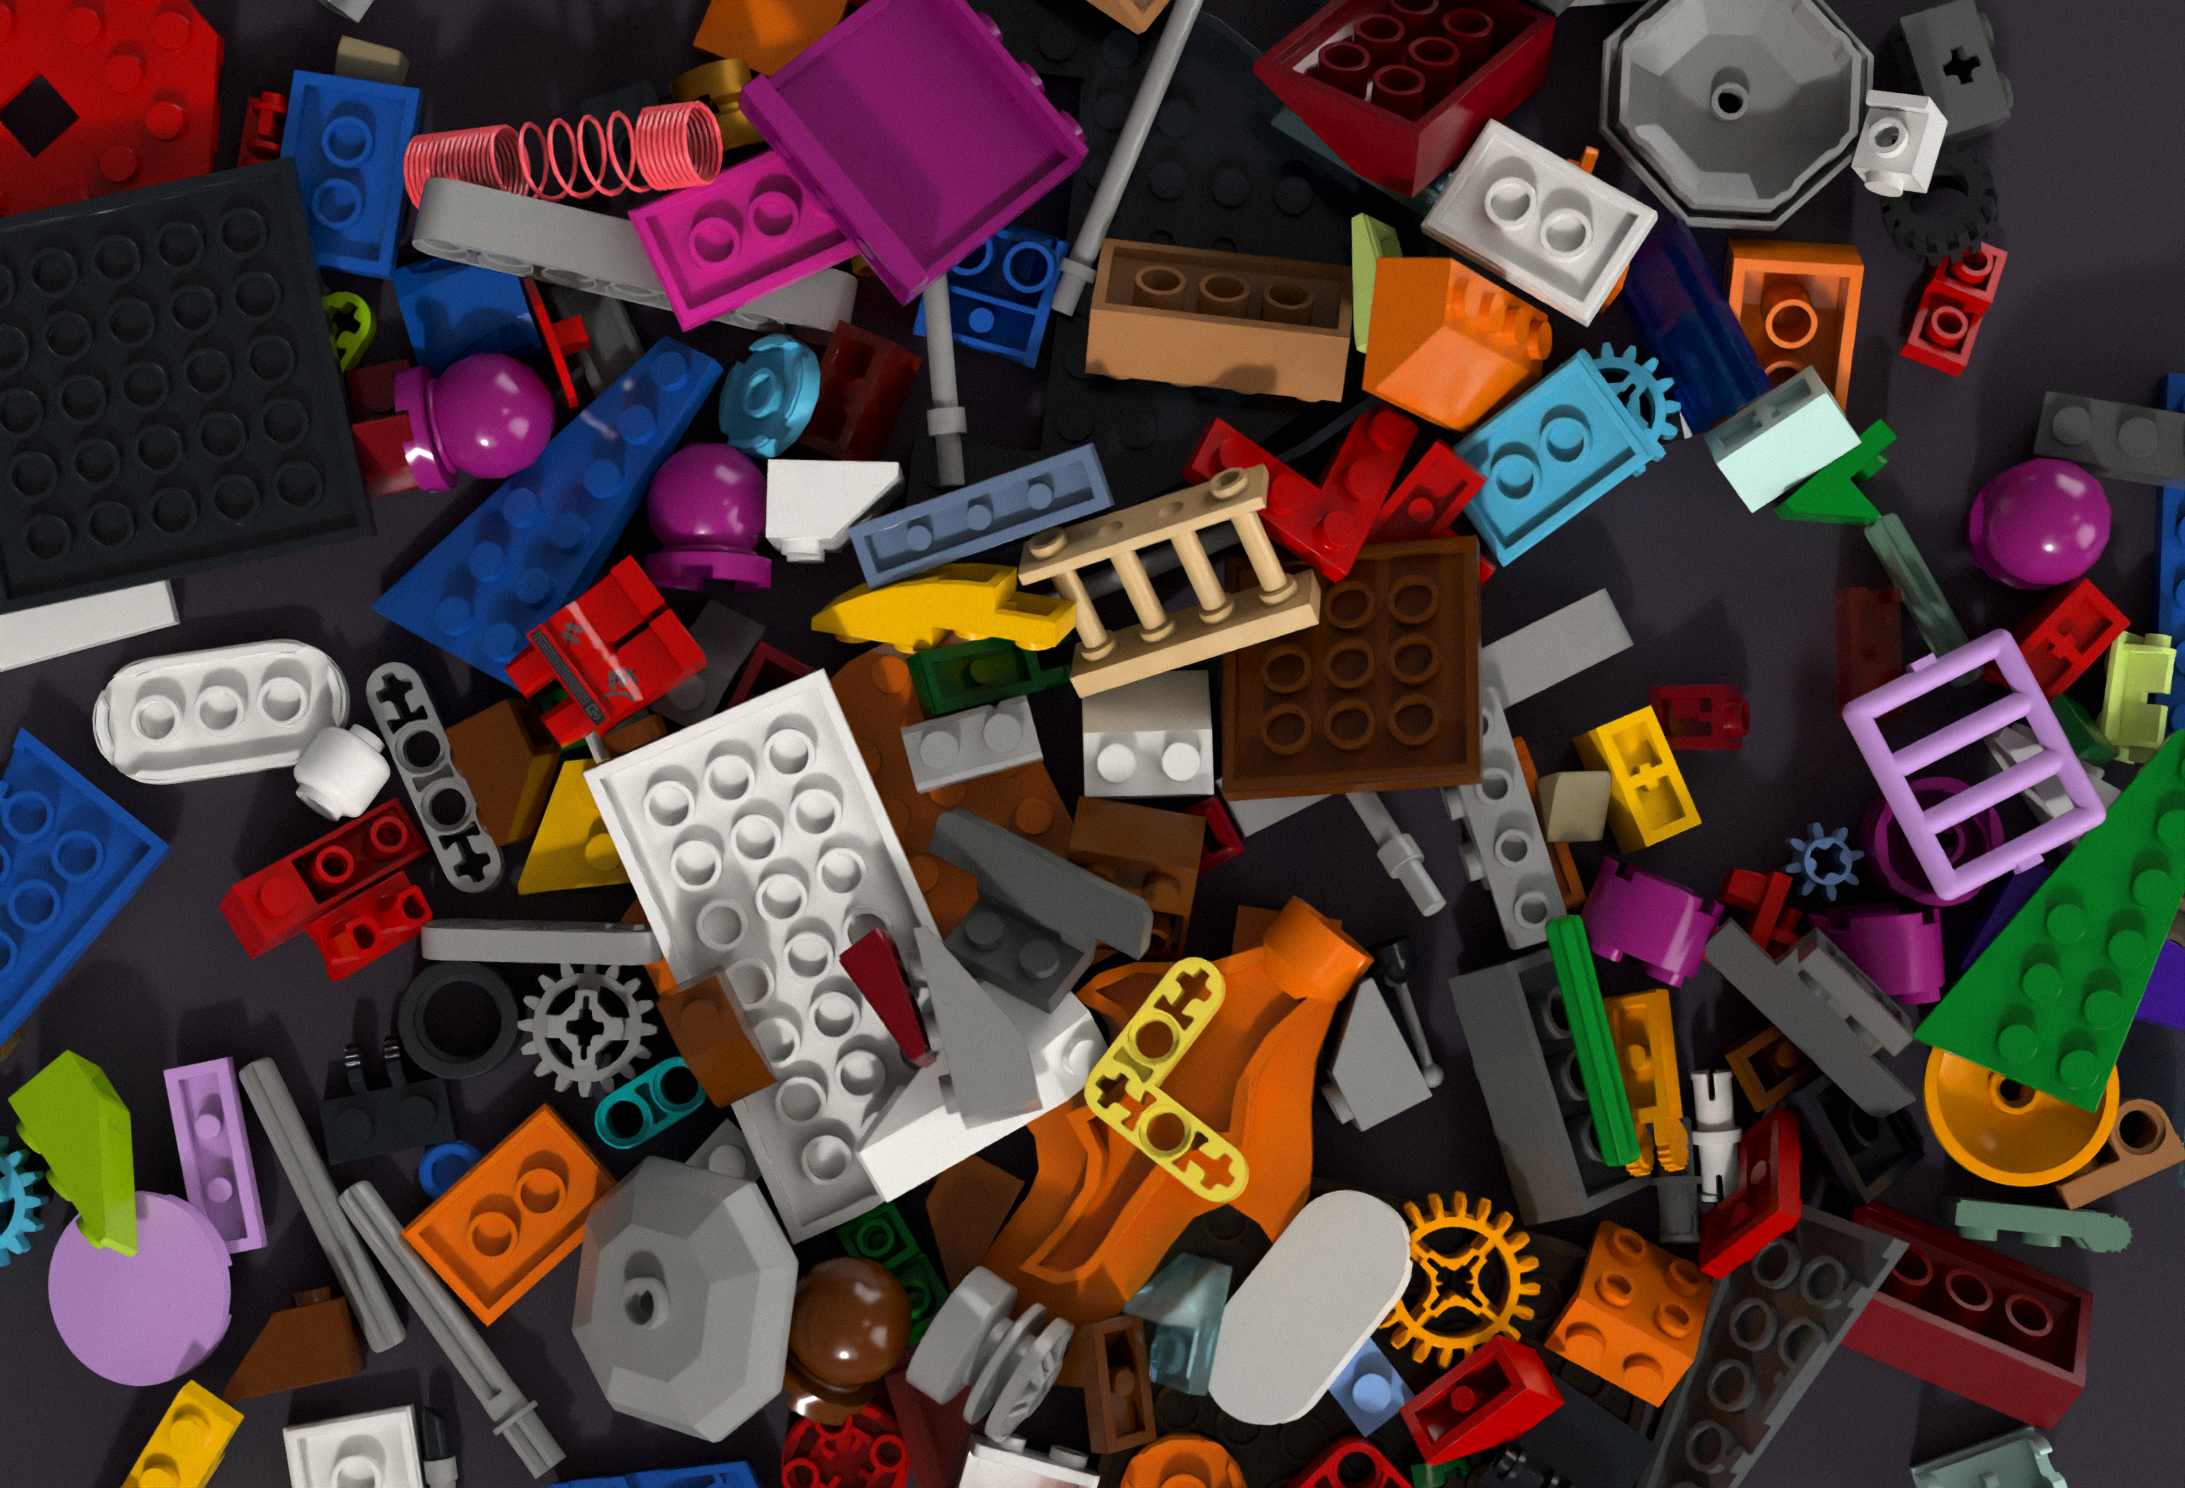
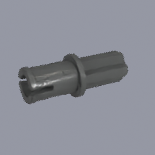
[1651,1115,1703,1244]

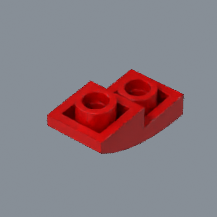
[1899,242,2008,378]

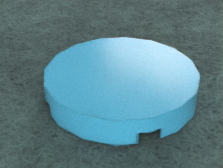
[718,333,821,461]

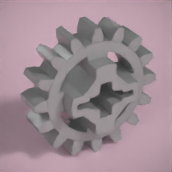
[518,963,661,1097]

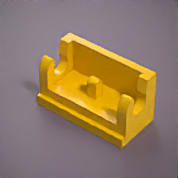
[1572,705,1702,855]

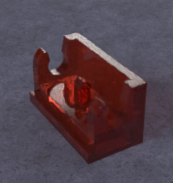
[1834,587,1905,720]

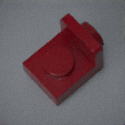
[1649,684,1751,751]

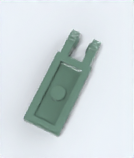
[1938,1195,2134,1253]

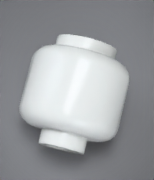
[293,724,391,822]

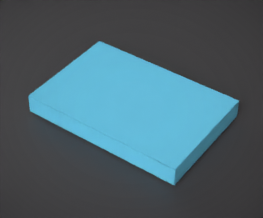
[1452,350,1659,567]

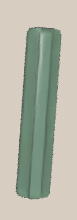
[1864,513,1985,688]

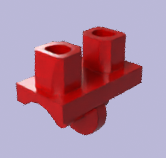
[1703,869,1803,981]
[303,870,432,982]

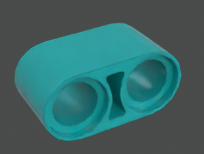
[595,1055,710,1149]

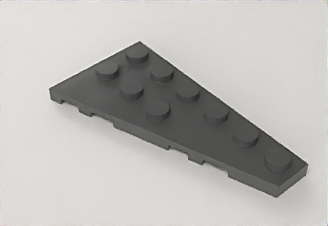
[1636,1203,1910,1488]

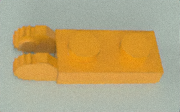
[1602,989,1689,1177]

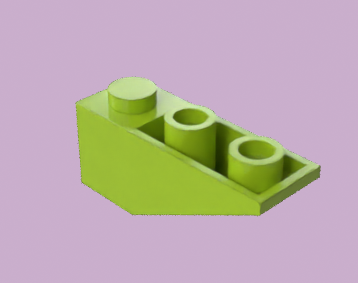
[8,1049,138,1258]

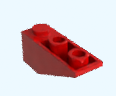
[218,797,430,960]

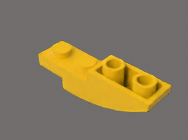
[811,563,1077,654]
[120,1380,245,1488]

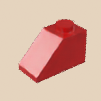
[1399,1334,1565,1466]

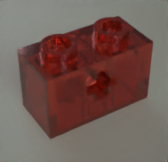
[796,320,923,462]

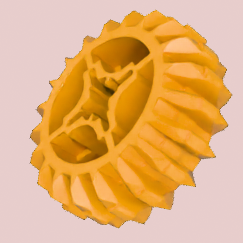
[1378,1191,1540,1369]

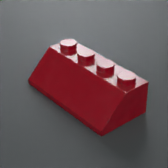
[1840,1200,2094,1432]

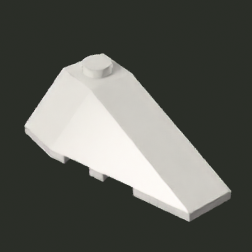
[853,977,1109,1202]

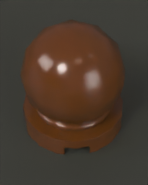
[782,1256,912,1426]

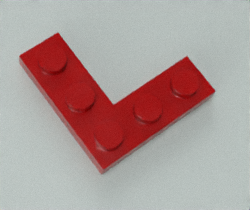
[1180,401,1420,583]

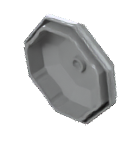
[1598,0,1874,231]
[572,1156,799,1443]

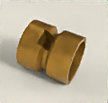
[669,59,771,171]

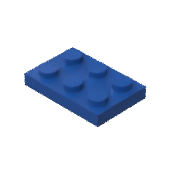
[279,69,424,280]

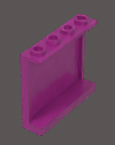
[738,0,1089,307]

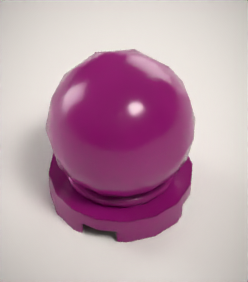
[393,353,556,493]
[645,442,772,592]
[1964,458,2113,593]

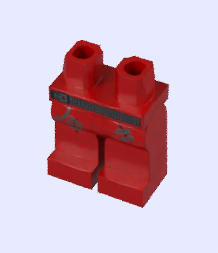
[504,554,708,748]

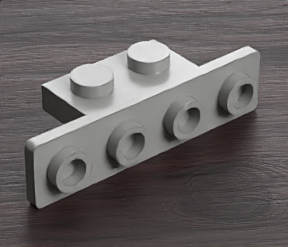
[1440,687,1567,950]

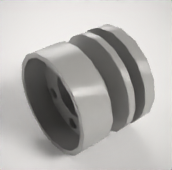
[906,1266,1074,1443]

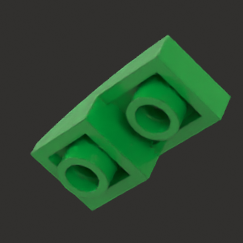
[836,1200,951,1349]

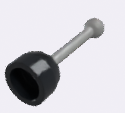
[1365,935,1444,1088]

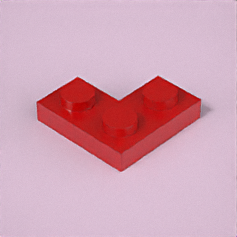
[1363,438,1497,587]
[1699,1105,1802,1280]

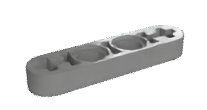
[366,662,506,893]
[421,918,664,965]

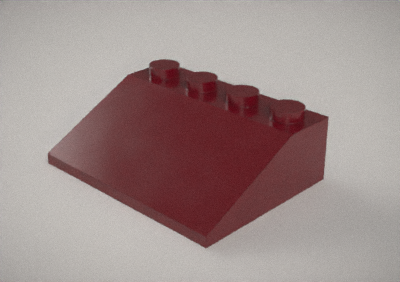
[1253,0,1556,199]

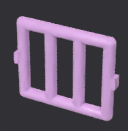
[1842,628,2106,901]

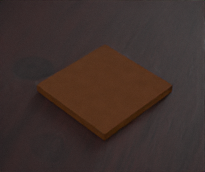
[1222,535,1484,802]

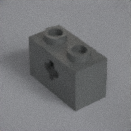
[1886,0,2013,147]

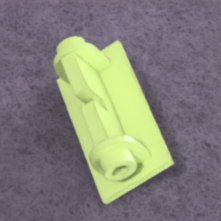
[2096,631,2177,764]

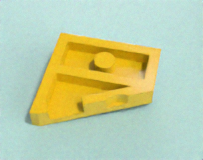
[518,758,631,895]

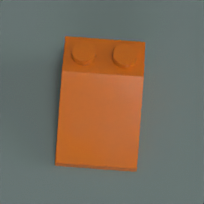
[1713,238,1864,428]

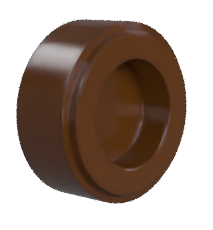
[601,712,669,760]

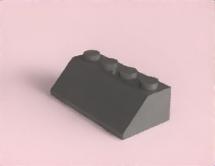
[1448,947,1657,1226]

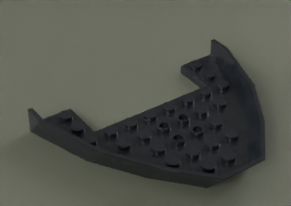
[905,0,1450,564]

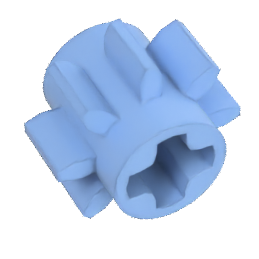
[1780,822,1864,902]

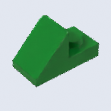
[1773,418,1897,526]

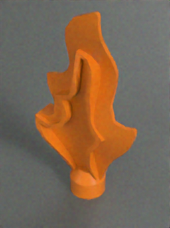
[979,895,1374,1343]

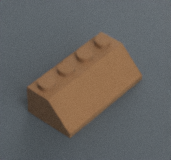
[1085,238,1353,402]

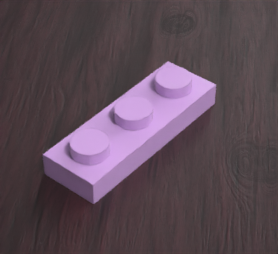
[163,1057,268,1254]

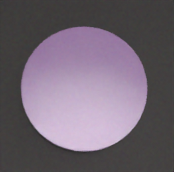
[48,1191,232,1386]

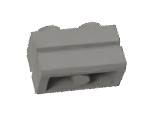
[900,694,1044,794]

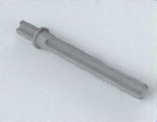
[338,1180,566,1479]

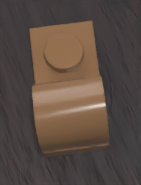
[2044,1096,2185,1210]

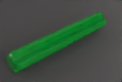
[1544,915,1641,1166]

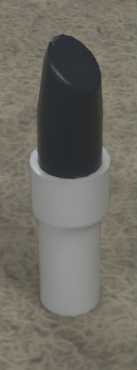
[422,1406,458,1488]

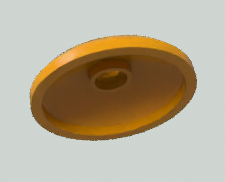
[1922,1047,2120,1186]

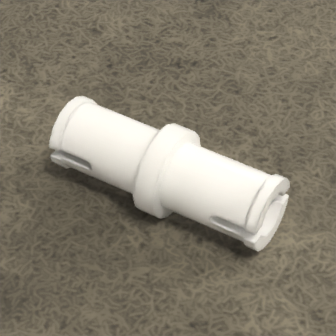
[1690,1069,1743,1202]

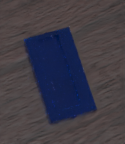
[1618,220,1774,435]

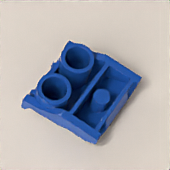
[912,223,1072,368]
[393,256,547,380]

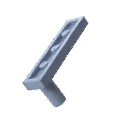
[848,442,1115,590]

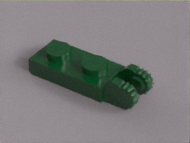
[906,633,1072,721]

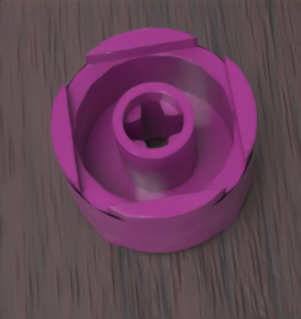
[1858,777,2004,907]
[1580,856,1725,988]
[1808,902,1946,1004]

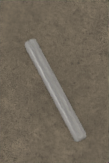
[239,1057,406,1353]

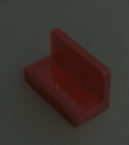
[884,1363,987,1488]

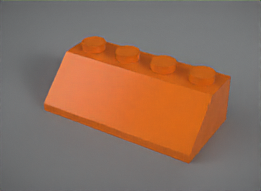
[1362,257,1552,438]

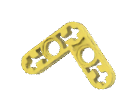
[1084,957,1249,1203]

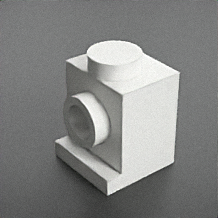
[1851,90,1948,197]

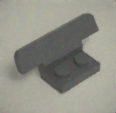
[928,807,1153,1015]
[1705,917,1916,1117]

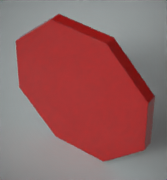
[523,277,591,408]

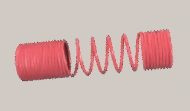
[403,100,723,210]

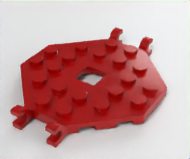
[0,0,225,217]

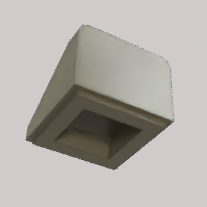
[334,35,410,86]
[1534,771,1612,843]

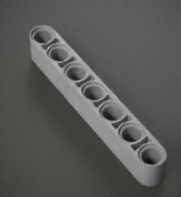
[412,177,858,346]
[1214,588,1634,839]

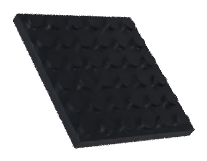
[0,157,378,615]

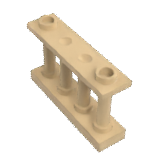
[1018,463,1321,698]

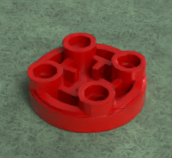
[781,1400,911,1488]

